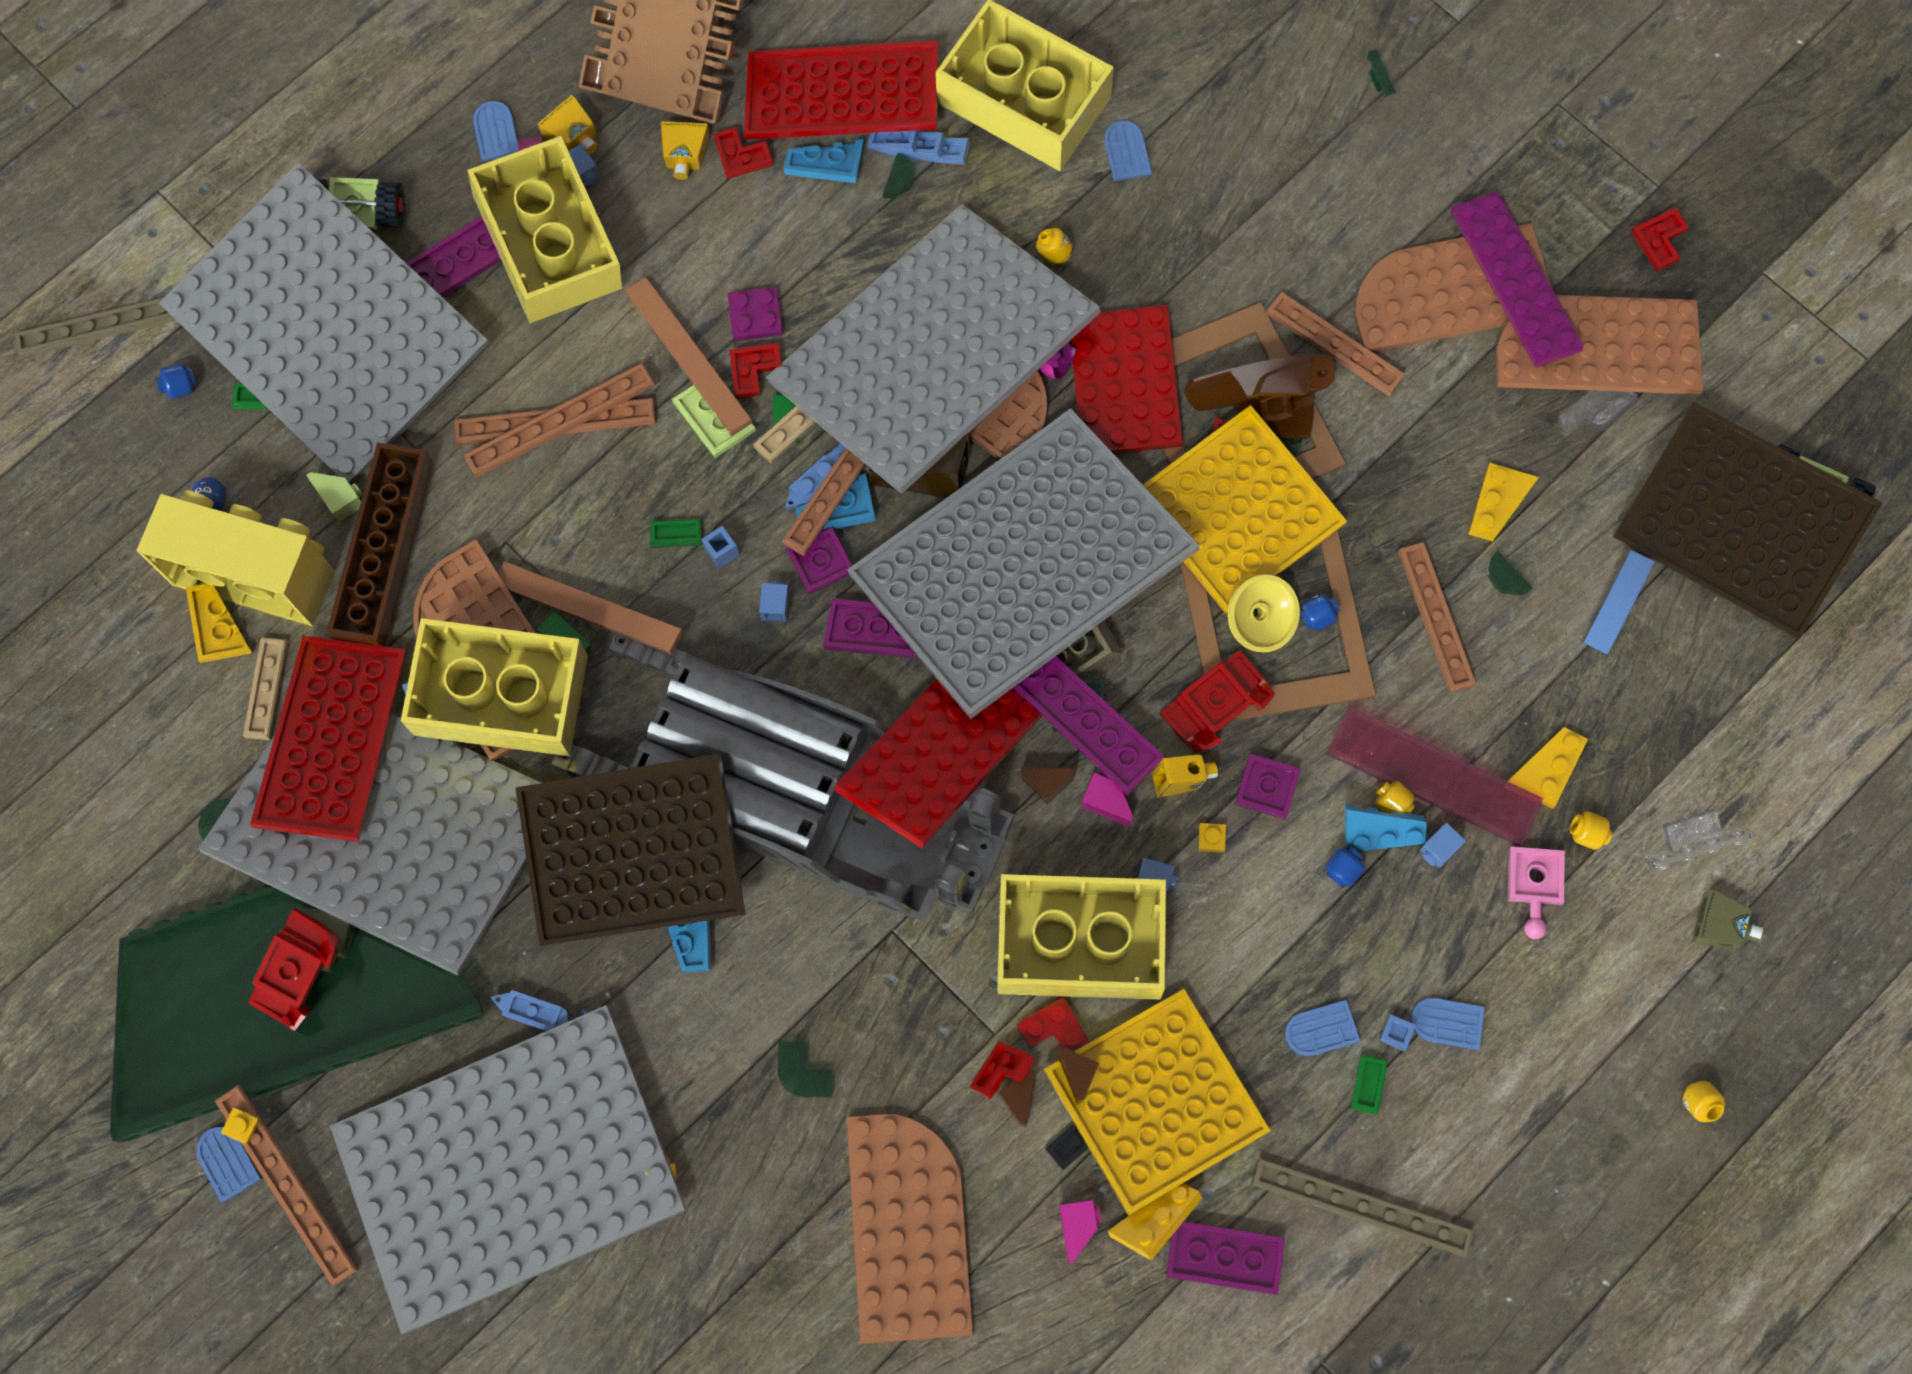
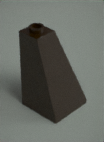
[865,433,970,498]

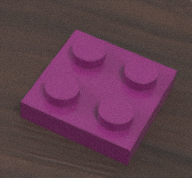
[728,287,783,342]
[786,527,852,595]
[1235,753,1301,820]

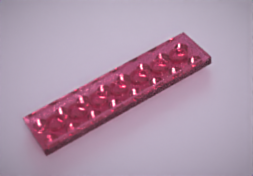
[1326,706,1543,847]

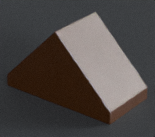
[1021,767,1075,805]
[1056,1047,1099,1105]
[998,1069,1036,1128]

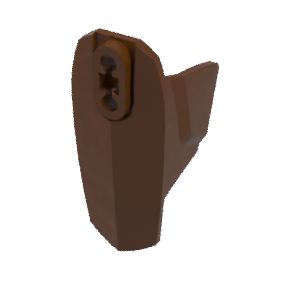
[1184,354,1335,439]

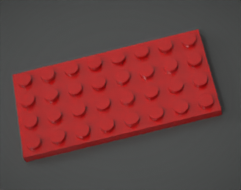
[744,40,939,140]
[250,636,407,842]
[834,679,1042,849]

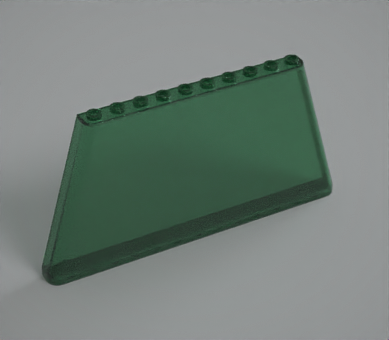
[110,885,485,1143]

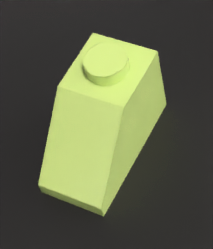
[306,472,363,522]

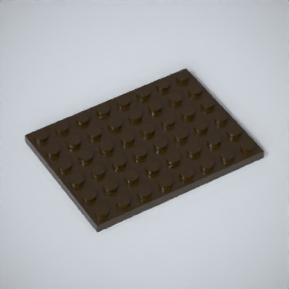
[1613,402,1882,639]
[515,754,746,946]

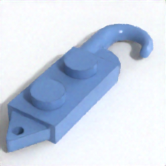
[785,443,846,510]
[491,990,589,1031]

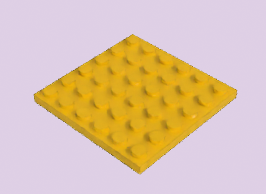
[1143,405,1347,614]
[1044,989,1271,1216]

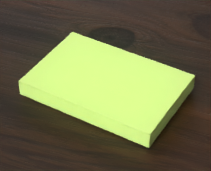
[672,385,756,458]

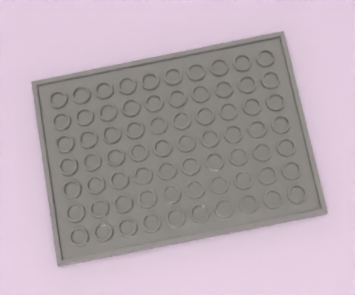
[159,163,490,485]
[766,204,1101,494]
[847,409,1199,719]
[198,714,541,975]
[330,1005,687,1334]

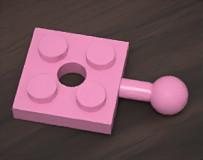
[1508,847,1565,939]

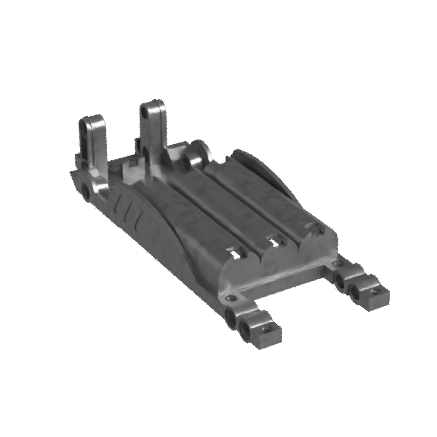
[552,633,1014,920]

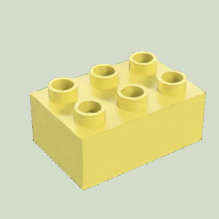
[936,0,1114,171]
[467,136,622,323]
[136,490,336,627]
[401,618,588,756]
[998,874,1166,1000]

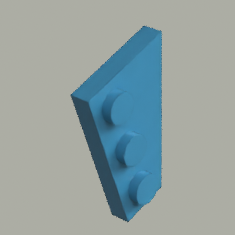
[784,139,864,183]
[795,473,876,532]
[1345,804,1426,852]
[668,920,711,973]

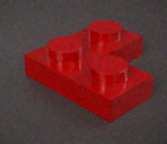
[713,127,773,179]
[1631,208,1689,272]
[729,343,781,399]
[1017,997,1090,1052]
[970,1041,1035,1099]

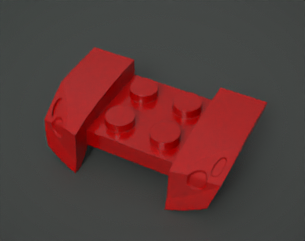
[1159,650,1275,752]
[248,909,338,1031]

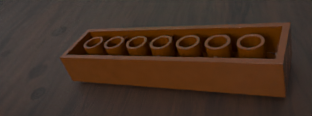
[326,442,433,647]

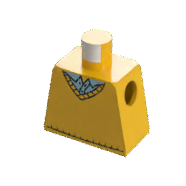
[538,95,598,155]
[661,122,710,180]
[1151,755,1218,798]

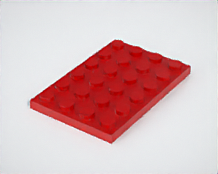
[1071,305,1182,454]

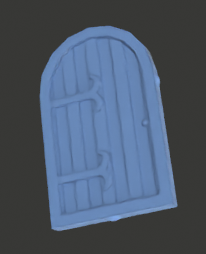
[473,101,518,162]
[1104,121,1152,181]
[1411,998,1485,1051]
[1285,1000,1360,1056]
[196,1127,262,1203]

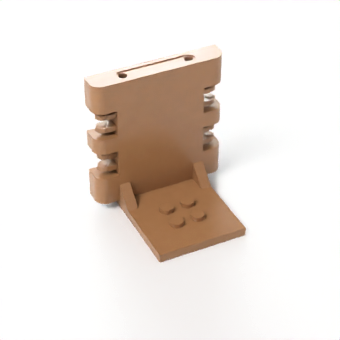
[579,0,744,124]

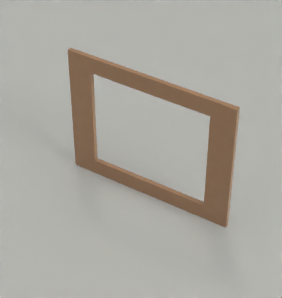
[1162,302,1346,479]
[1181,531,1376,722]

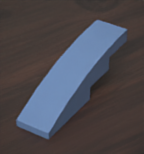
[867,131,971,165]
[1583,550,1655,654]

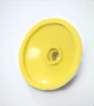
[1228,574,1300,652]

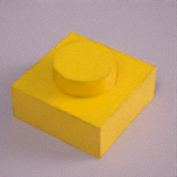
[1198,823,1226,853]
[221,1107,261,1144]

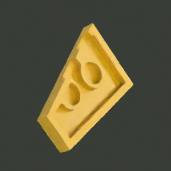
[1468,463,1539,542]
[186,583,252,663]
[1505,727,1588,809]
[1107,1183,1202,1261]

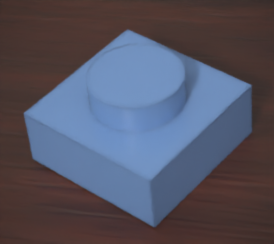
[1379,1014,1416,1052]

